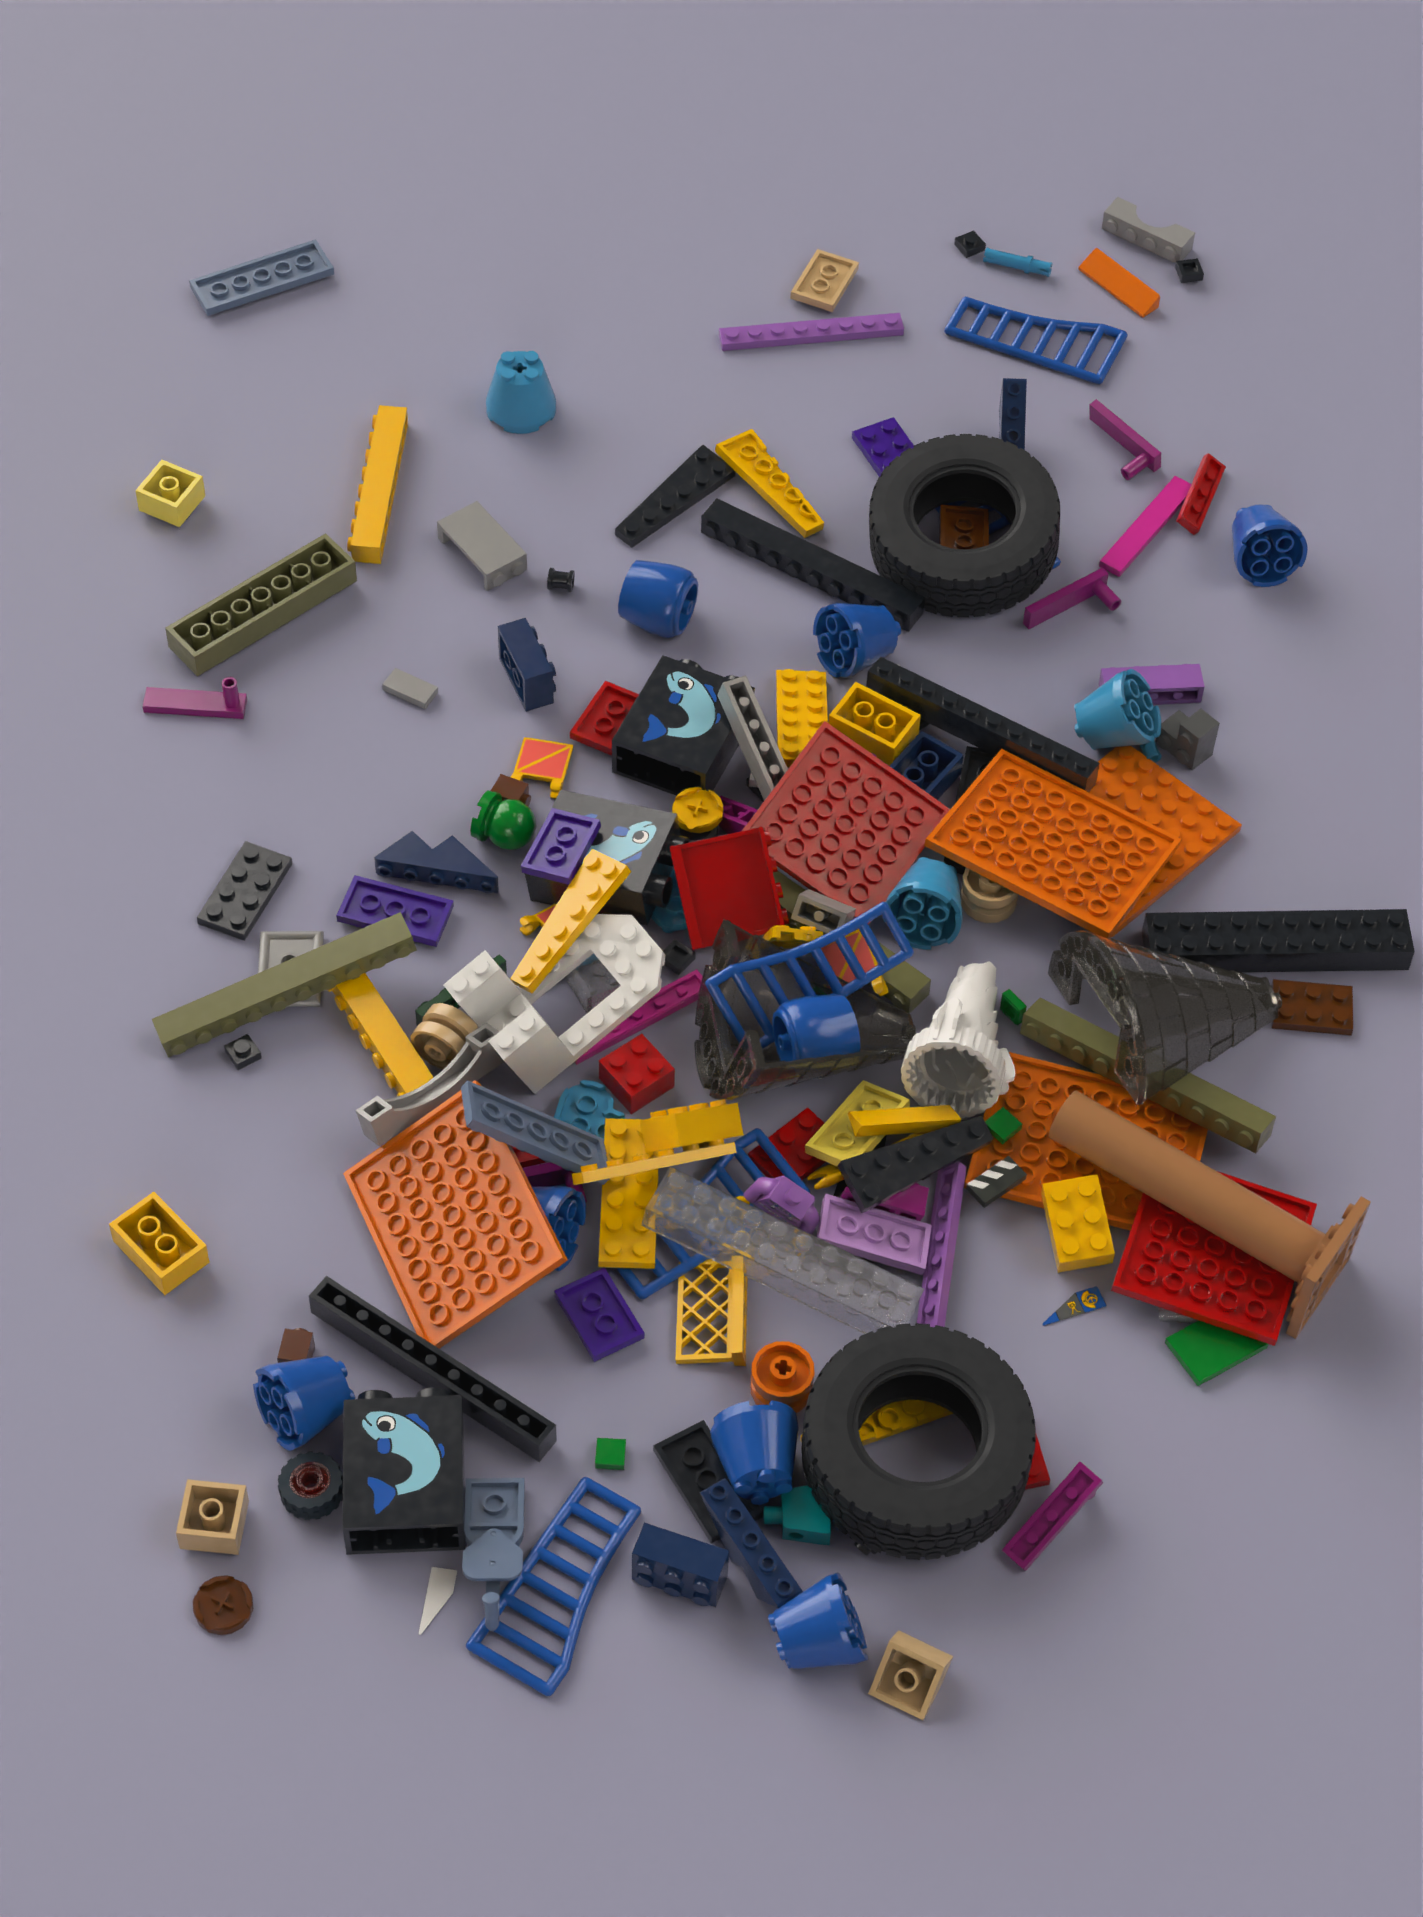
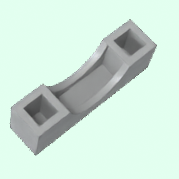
[1101,197,1195,263]

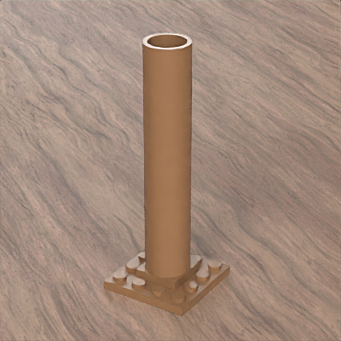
[1049,1090,1371,1339]

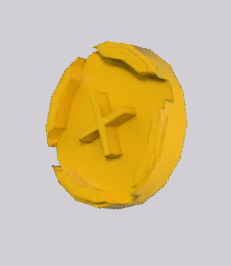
[672,787,723,833]

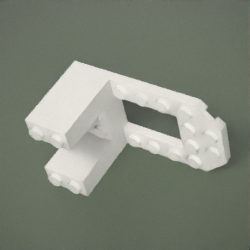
[443,914,666,1094]

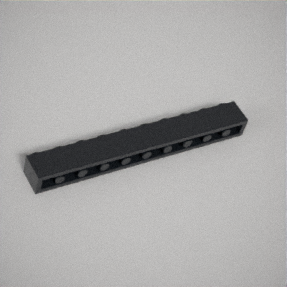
[701,498,925,632]
[866,657,1100,792]
[309,1276,557,1462]

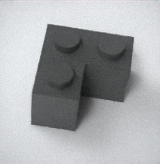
[1155,709,1220,770]

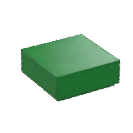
[1000,989,1027,1026]
[985,1107,1023,1145]
[595,1438,626,1470]

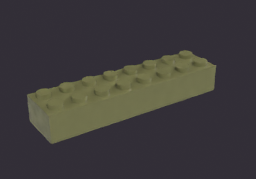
[165,533,357,677]

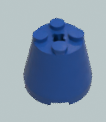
[1232,504,1308,587]
[813,603,901,678]
[532,1186,586,1271]
[253,1356,356,1451]
[710,1400,799,1505]
[768,1572,868,1669]

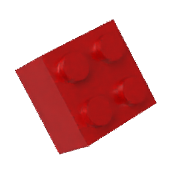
[599,1033,675,1114]

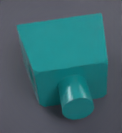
[764,1485,831,1545]

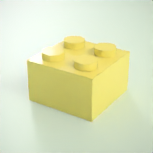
[135,460,205,527]

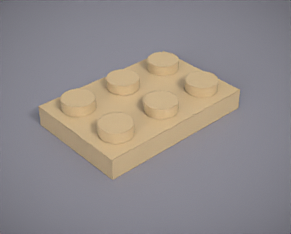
[790,249,859,312]

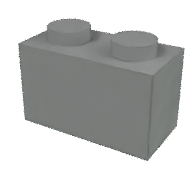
[791,889,856,933]

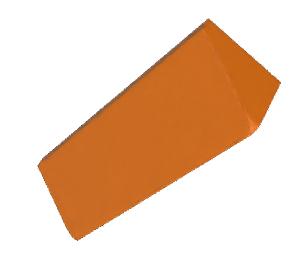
[1078,248,1160,318]

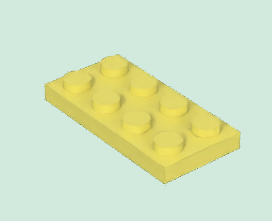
[805,1080,910,1167]

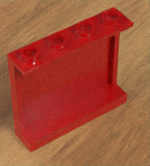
[669,826,789,950]

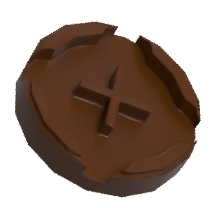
[193,1575,254,1635]

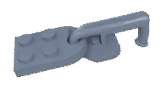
[462,1478,525,1631]

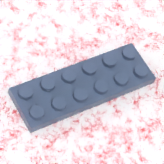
[189,239,334,316]
[461,1080,610,1185]

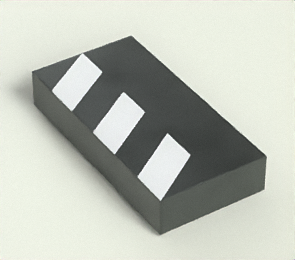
[966,1156,1027,1208]

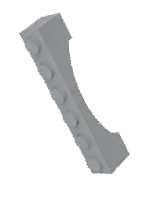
[355,1023,505,1147]

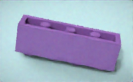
[1098,664,1205,705]

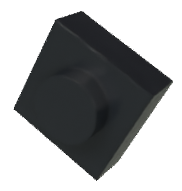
[954,230,986,258]
[1175,258,1204,283]
[663,939,696,975]
[224,1034,262,1070]

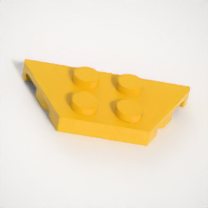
[761,925,823,949]

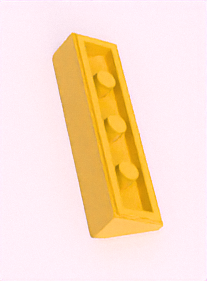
[848,1105,961,1137]

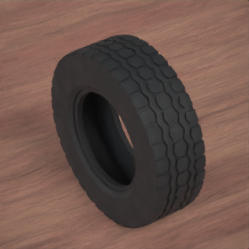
[869,434,1060,617]
[801,1323,1036,1560]

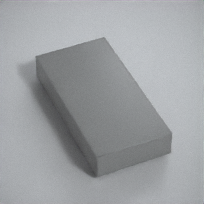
[382,668,438,709]

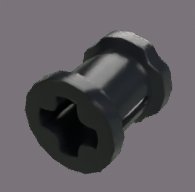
[547,567,575,592]

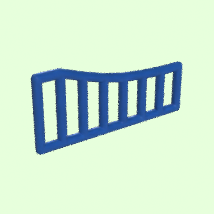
[944,296,1128,384]
[705,902,914,1056]
[616,1128,810,1300]
[466,1477,641,1696]

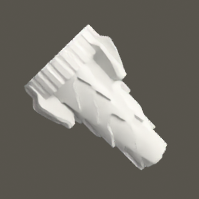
[901,961,1015,1118]

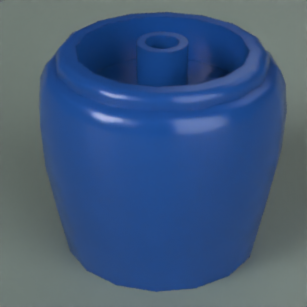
[618,560,699,638]
[772,995,860,1078]

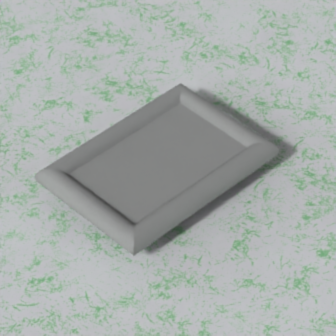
[258,931,324,1007]

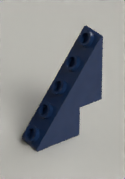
[999,378,1027,450]
[374,831,499,893]
[700,1478,803,1608]

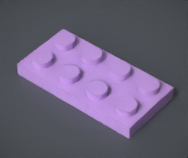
[815,1194,932,1275]

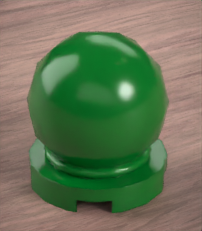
[470,790,537,850]

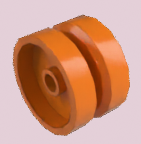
[750,1341,815,1413]

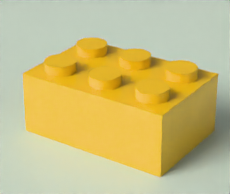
[828,682,921,766]
[640,1099,744,1153]
[1041,1174,1115,1273]
[109,1192,210,1295]

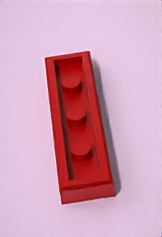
[1176,453,1226,535]

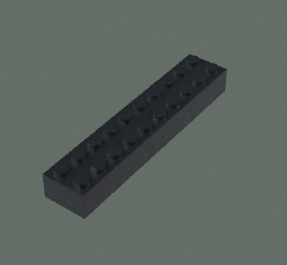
[1142,909,1415,974]

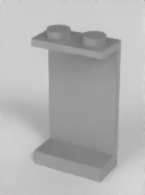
[437,501,527,591]

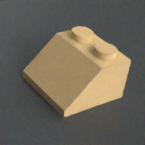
[868,1630,953,1720]

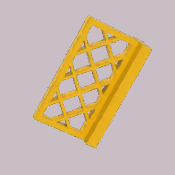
[675,1253,748,1366]

